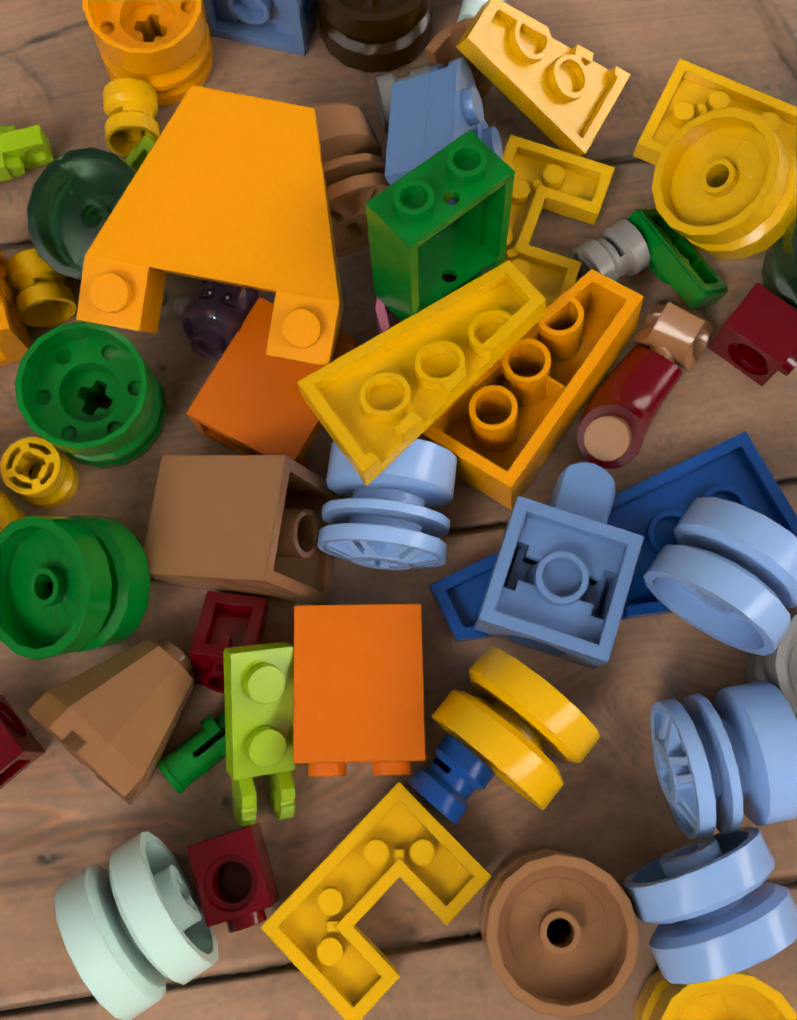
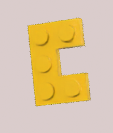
[633,58,797,165]
[502,134,615,307]
[260,782,492,1020]

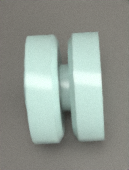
[54,831,219,1020]

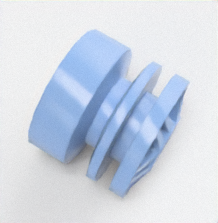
[317,439,457,571]
[650,680,797,840]

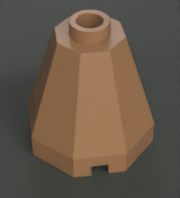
[28,640,195,805]

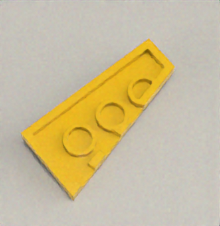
[297,260,546,487]

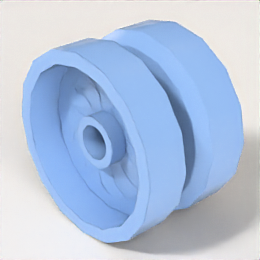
[643,497,797,656]
[622,827,797,984]

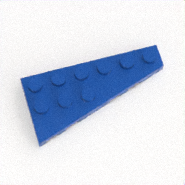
[429,431,797,642]

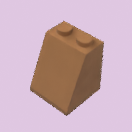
[142,455,344,605]

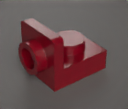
[189,591,268,693]

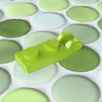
[223,641,295,828]

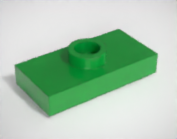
[626,209,729,309]

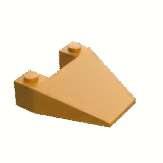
[76,85,344,366]

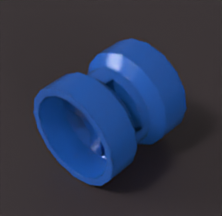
[407,733,496,825]

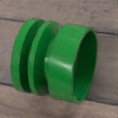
[14,321,167,469]

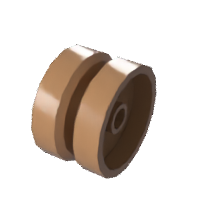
[479,847,639,1019]

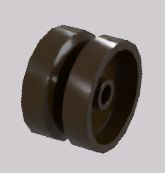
[316,0,432,73]

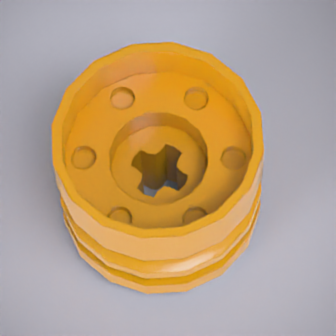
[82,0,213,106]

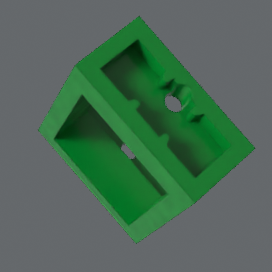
[365,130,515,322]

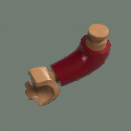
[577,301,714,469]

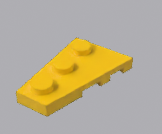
[456,0,631,157]

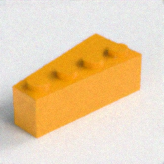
[417,269,644,510]

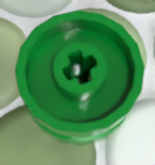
[0,515,151,660]

